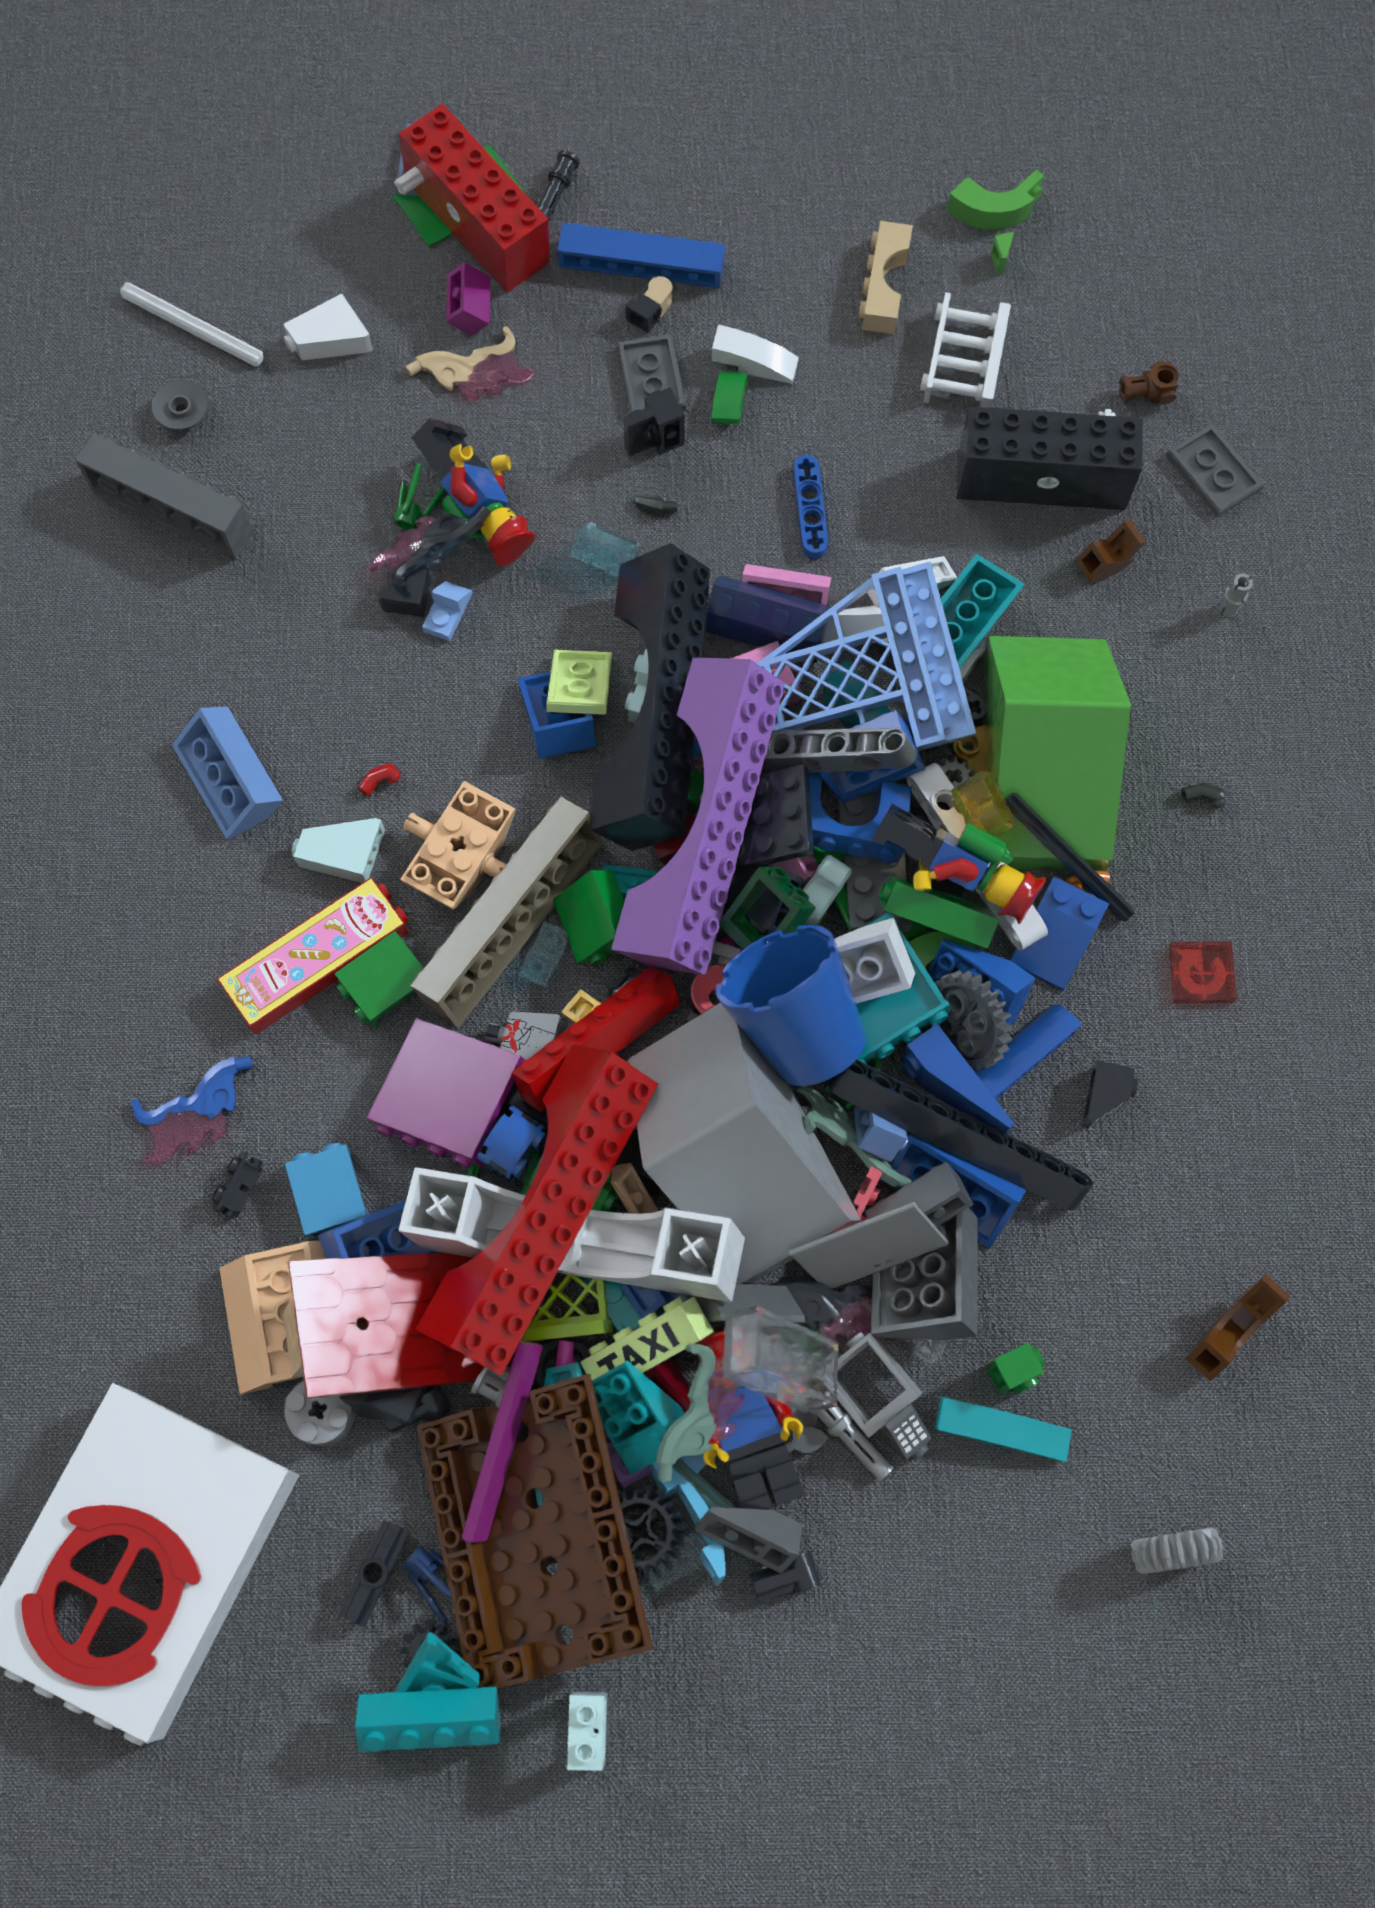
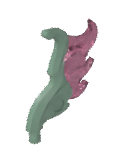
[656,1344,751,1481]

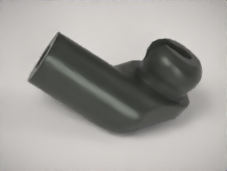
[1181,782,1227,808]

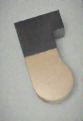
[625,277,672,334]

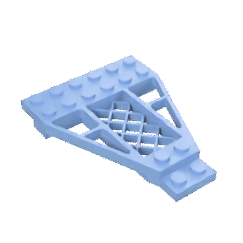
[755,561,976,751]

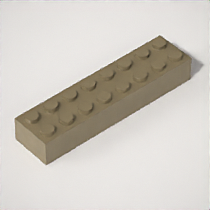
[411,797,604,1029]

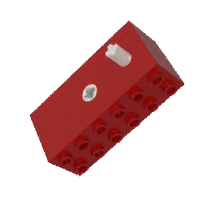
[394,103,549,293]

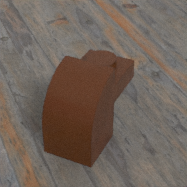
[1075,520,1146,582]

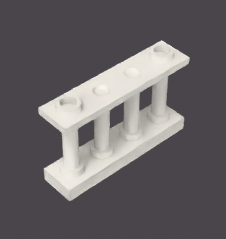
[920,292,1011,408]

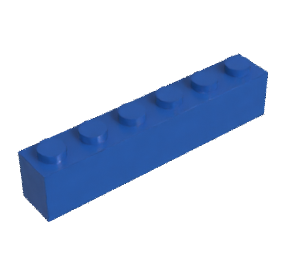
[557,223,725,289]

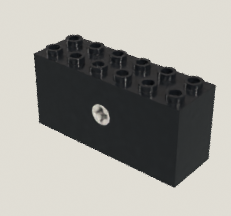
[956,406,1143,510]

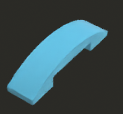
[649,1462,725,1586]

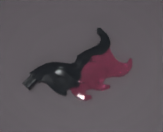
[370,506,491,591]
[768,1275,898,1348]

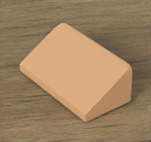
[611,1163,659,1214]

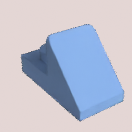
[422,581,472,641]

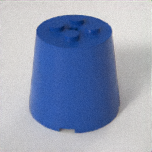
[716,925,866,1086]

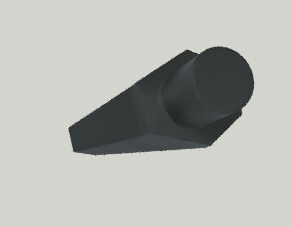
[634,496,677,517]

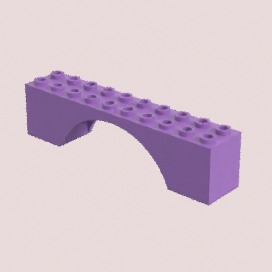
[611,658,785,975]

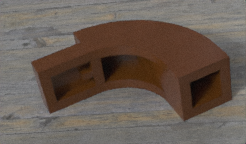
[1186,1273,1290,1382]

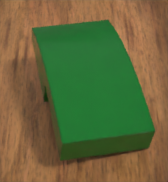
[711,371,748,425]

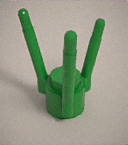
[394,463,447,531]

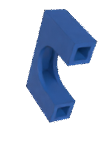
[809,772,912,863]

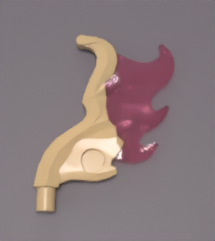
[405,326,535,400]

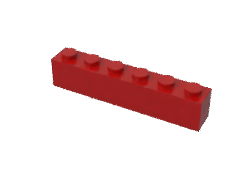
[511,966,680,1112]

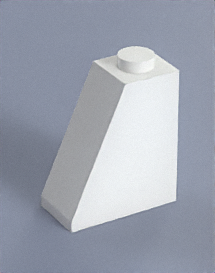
[284,294,373,360]

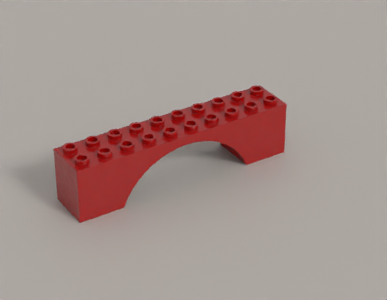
[415,1044,658,1376]

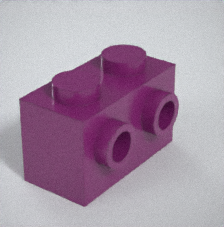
[446,262,491,335]

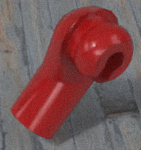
[357,763,401,797]

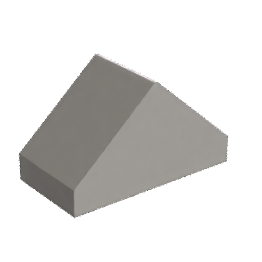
[628,1003,861,1283]

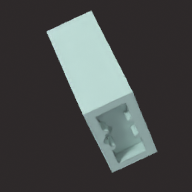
[567,1692,607,1771]

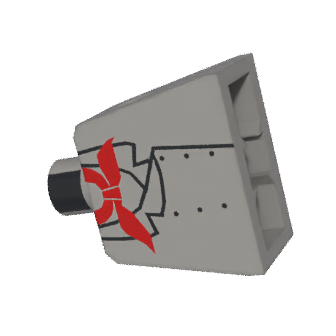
[485,1012,562,1060]

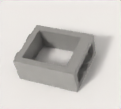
[818,1332,922,1438]

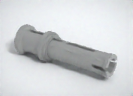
[808,1390,893,1482]

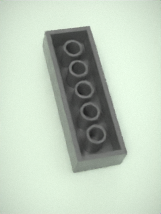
[75,433,254,560]

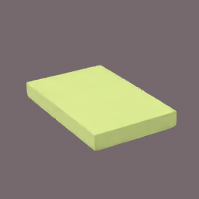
[547,650,612,715]

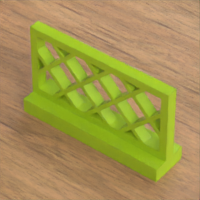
[520,1274,613,1342]

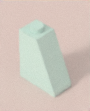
[292,818,385,883]

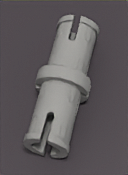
[1219,574,1253,617]

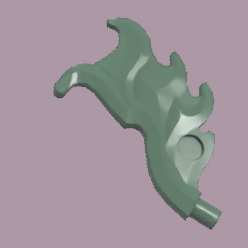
[797,1086,911,1189]

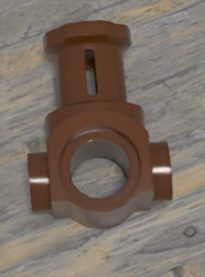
[1119,361,1179,404]

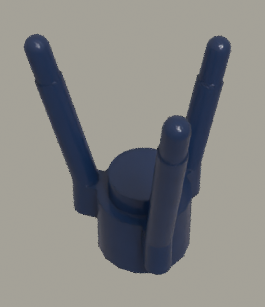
[403,1547,451,1624]

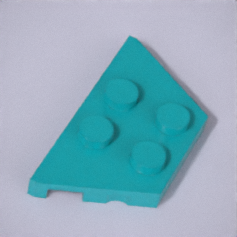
[393,1632,479,1693]

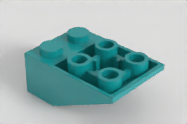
[592,1360,685,1474]

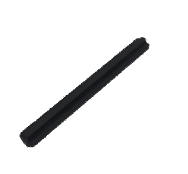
[1003,792,1135,922]

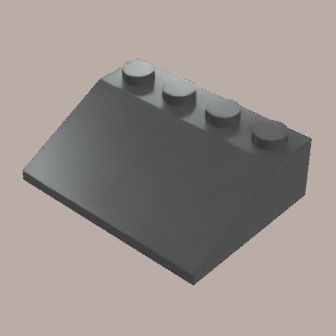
[871,1208,978,1340]

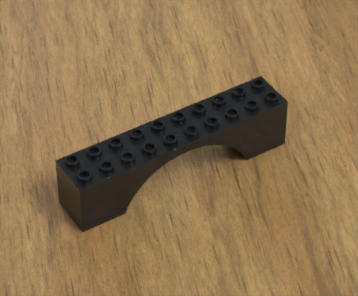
[590,543,710,851]

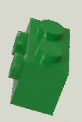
[985,1342,1045,1396]

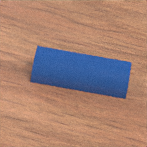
[973,1004,1082,1100]

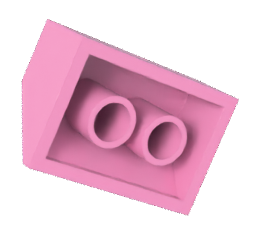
[742,564,831,605]

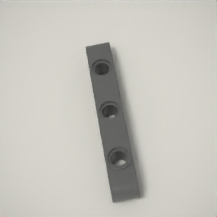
[760,728,917,774]

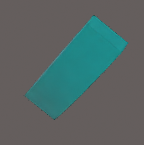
[934,1397,1072,1462]

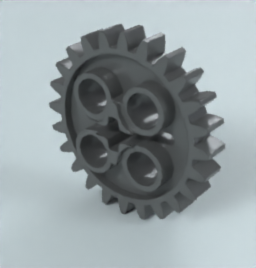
[926,970,1013,1071]

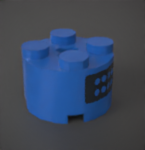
[477,1106,547,1180]

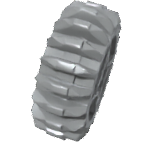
[1131,1527,1224,1574]

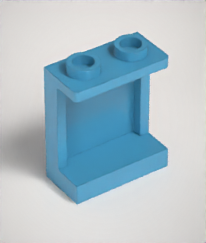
[285,1143,369,1240]

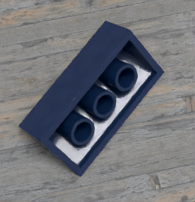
[706,576,831,663]

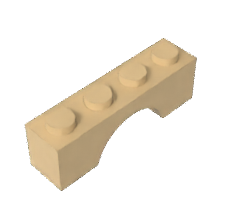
[858,221,913,334]

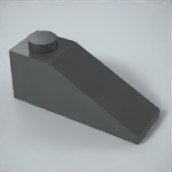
[694,1507,803,1574]

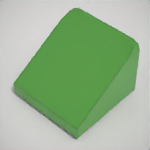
[990,232,1014,275]

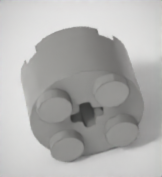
[285,1381,356,1447]

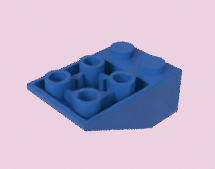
[928,939,1036,1025]

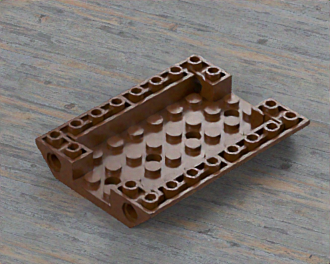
[416,1374,653,1689]

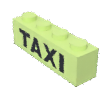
[580,1296,714,1380]

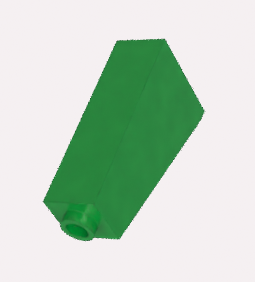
[878,875,999,948]

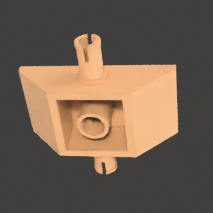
[400,781,516,910]

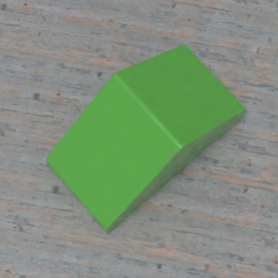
[984,636,1131,871]

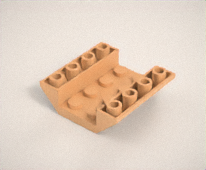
[219,1241,361,1395]

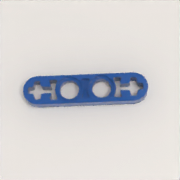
[793,455,828,560]

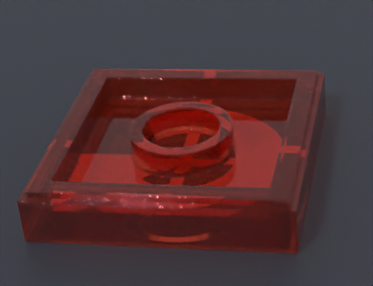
[1169,942,1237,1003]

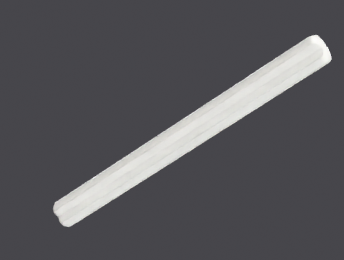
[120,282,264,367]

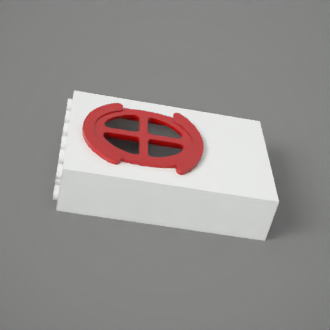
[0,1383,299,1746]

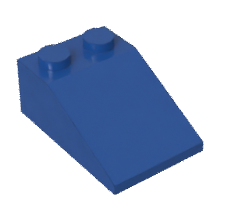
[517,671,596,759]
[1010,876,1109,991]

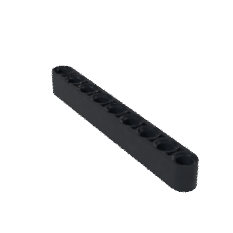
[828,1059,1093,1211]

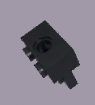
[623,387,685,456]

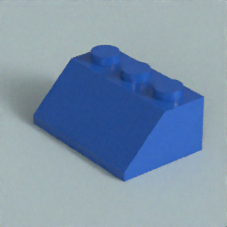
[819,710,925,803]

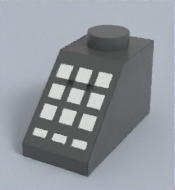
[879,1404,932,1461]

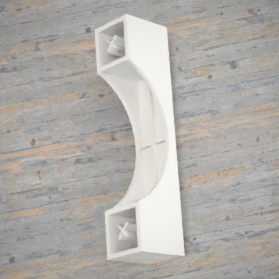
[398,1167,745,1302]

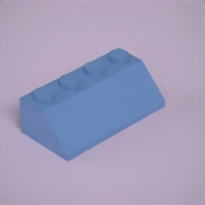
[172,707,283,839]

